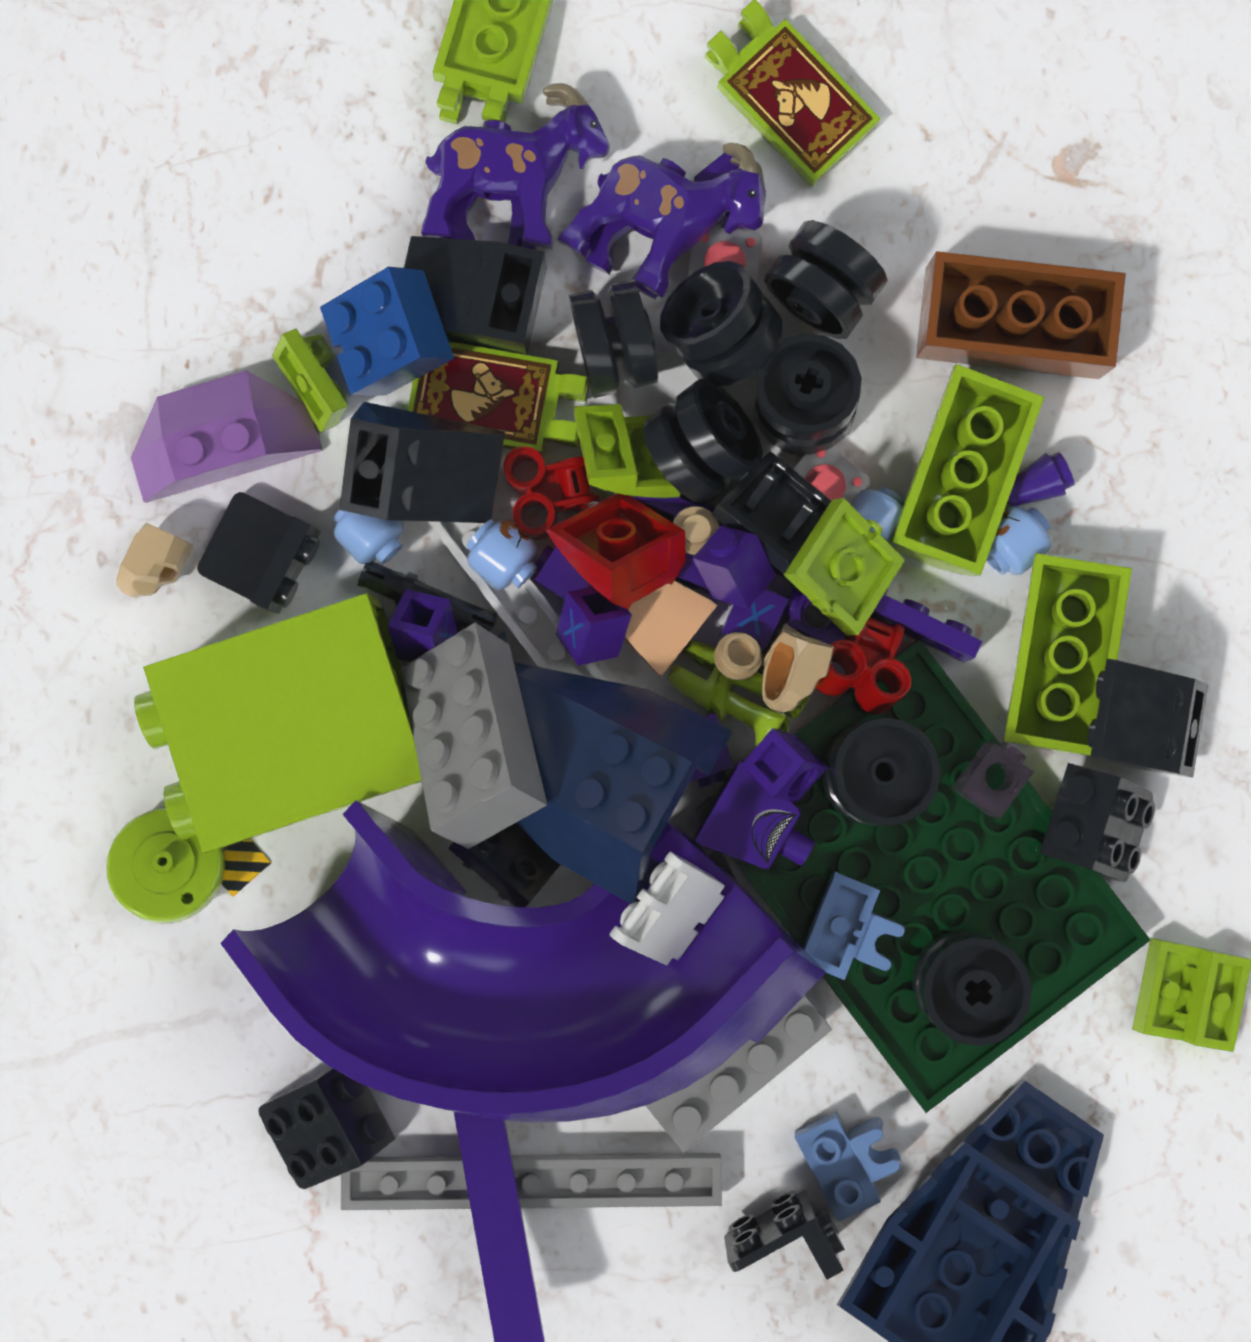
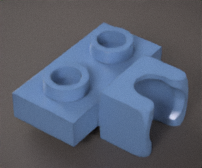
[802,871,905,980]
[794,1111,902,1222]

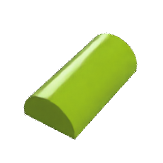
[890,364,1045,576]
[1003,553,1132,756]

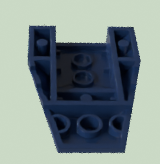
[515,662,732,904]
[837,1080,1104,1342]

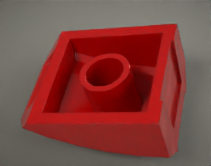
[546,493,686,609]

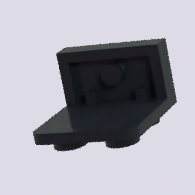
[197,492,321,614]
[1040,763,1155,882]
[258,1067,396,1189]
[724,1189,845,1280]

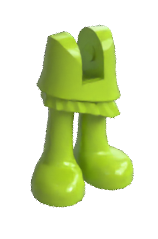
[667,640,811,747]

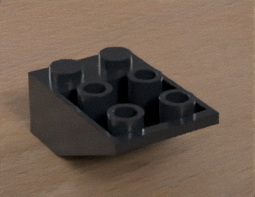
[404,236,547,355]
[339,402,505,523]
[1088,659,1208,778]

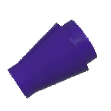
[1007,452,1075,506]

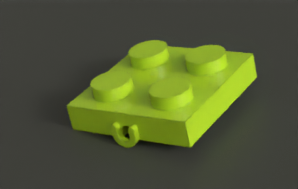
[784,498,905,635]

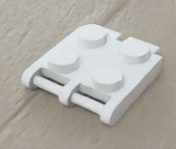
[609,851,725,966]

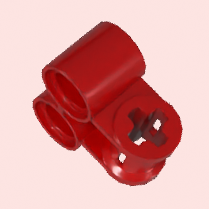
[503,446,601,540]
[816,617,911,714]

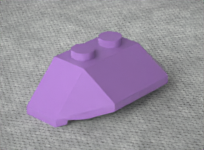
[131,370,323,503]

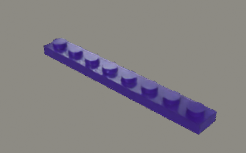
[631,496,983,663]

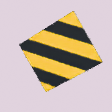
[222,839,271,897]

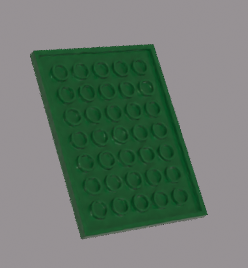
[695,639,1151,1113]

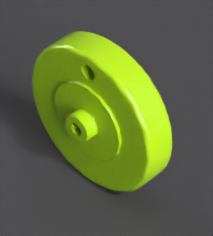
[106,808,225,924]

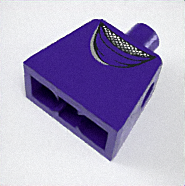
[693,761,815,870]

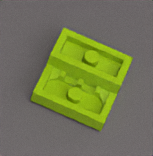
[574,404,681,498]
[1132,937,1251,1052]

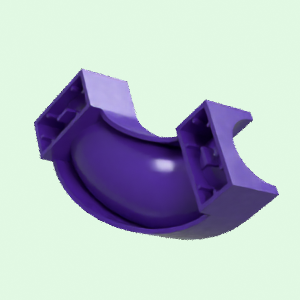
[220,800,826,1122]

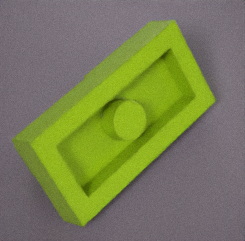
[272,328,348,433]

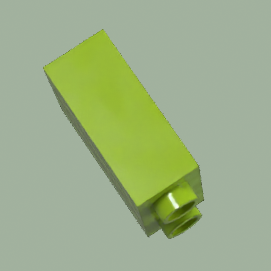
[134,593,422,853]

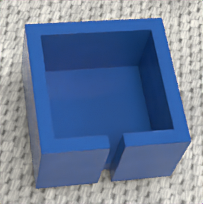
[320,266,454,395]

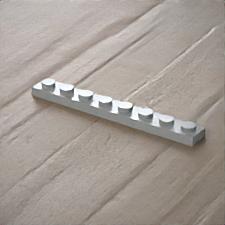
[341,1153,722,1210]

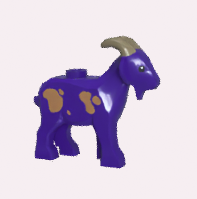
[421,83,610,250]
[557,142,766,300]

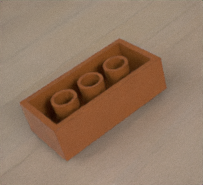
[916,251,1126,379]

